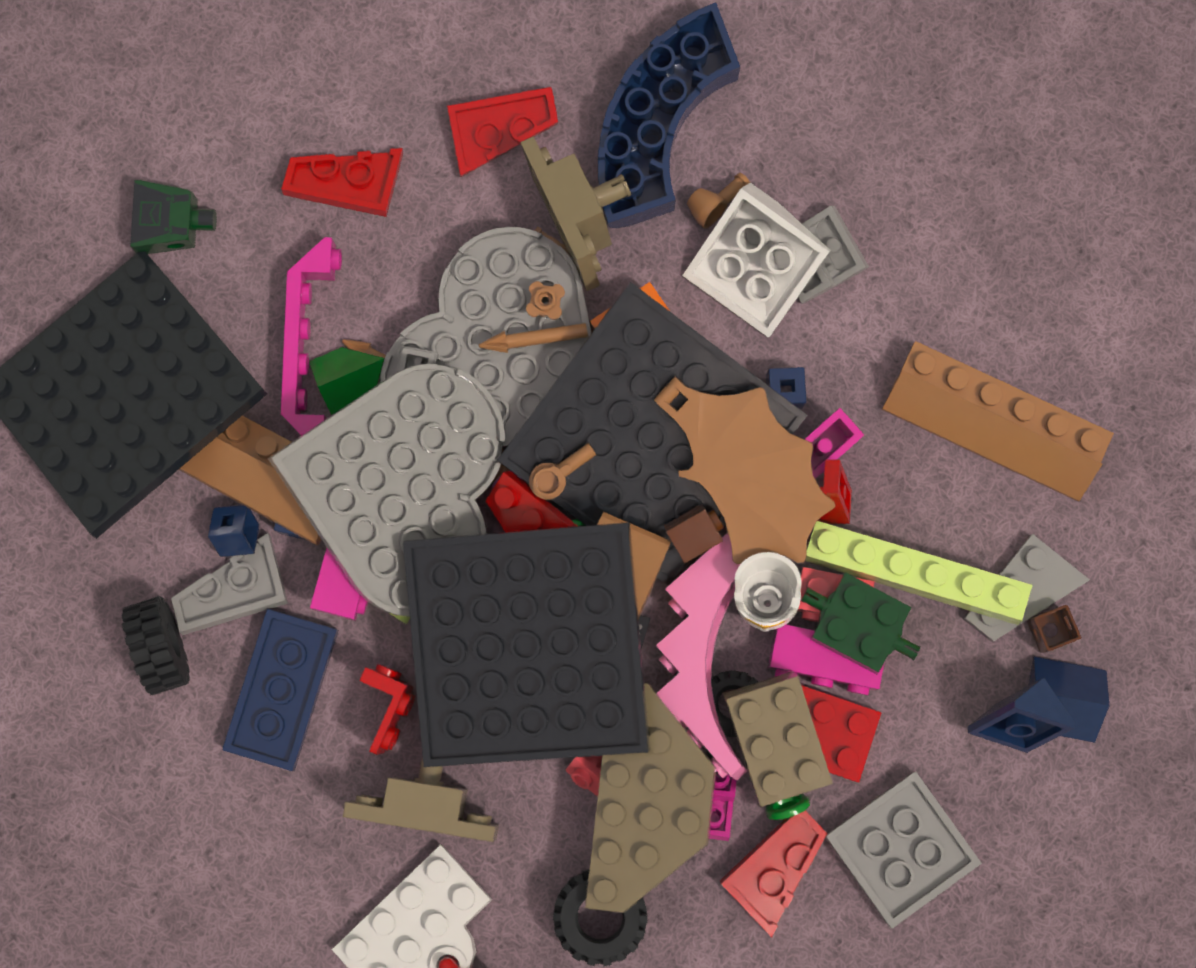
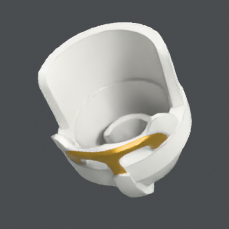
[734,552,801,632]

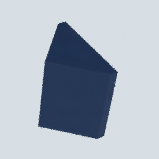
[1028,656,1110,743]
[968,677,1075,753]

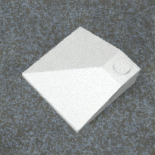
[682,183,831,338]

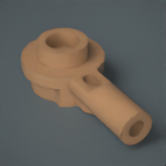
[529,443,597,499]

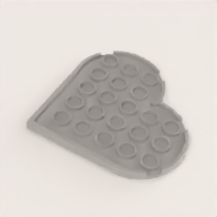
[380,227,591,448]
[268,364,505,616]

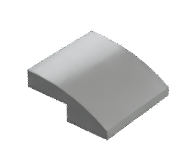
[798,205,869,304]

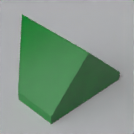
[309,347,385,415]

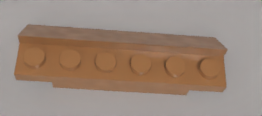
[882,341,1114,502]
[178,416,322,546]

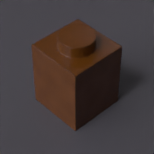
[664,504,724,563]

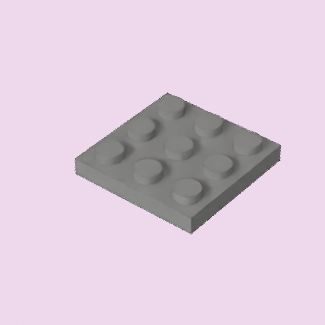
[826,771,982,929]

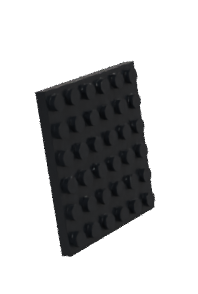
[0,251,267,539]
[498,282,808,586]
[403,522,650,767]

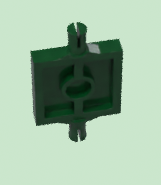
[801,573,921,674]

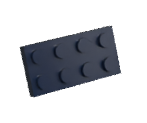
[222,609,339,771]

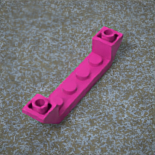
[281,237,342,436]

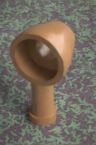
[687,173,750,229]

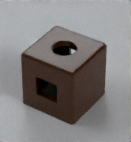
[1027,605,1081,653]

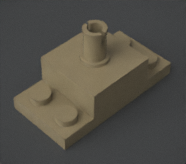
[520,136,631,291]
[343,756,499,842]

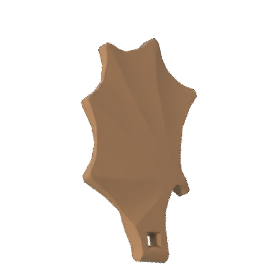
[654,376,836,564]

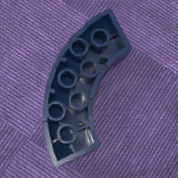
[598,2,740,228]

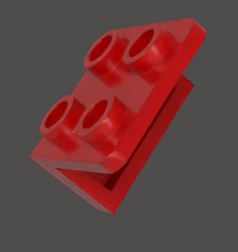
[359,664,416,755]

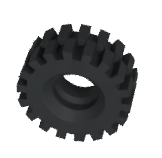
[121,596,190,696]

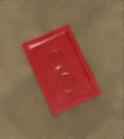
[801,685,882,783]

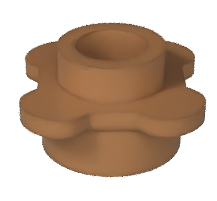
[526,281,565,320]

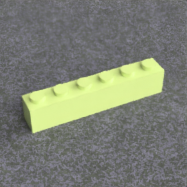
[806,521,1032,625]

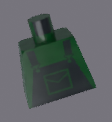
[130,180,217,254]

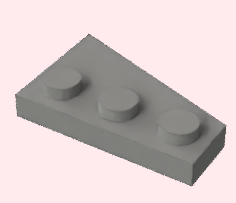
[171,533,288,635]
[963,534,1090,642]

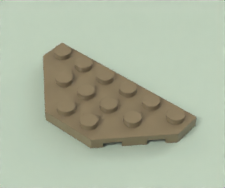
[585,683,716,913]

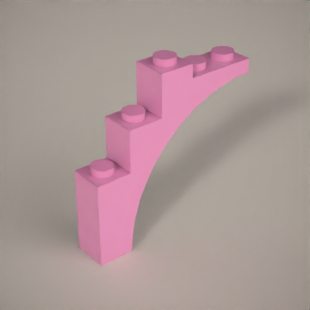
[656,533,748,780]

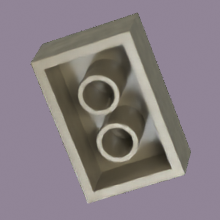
[723,671,833,807]

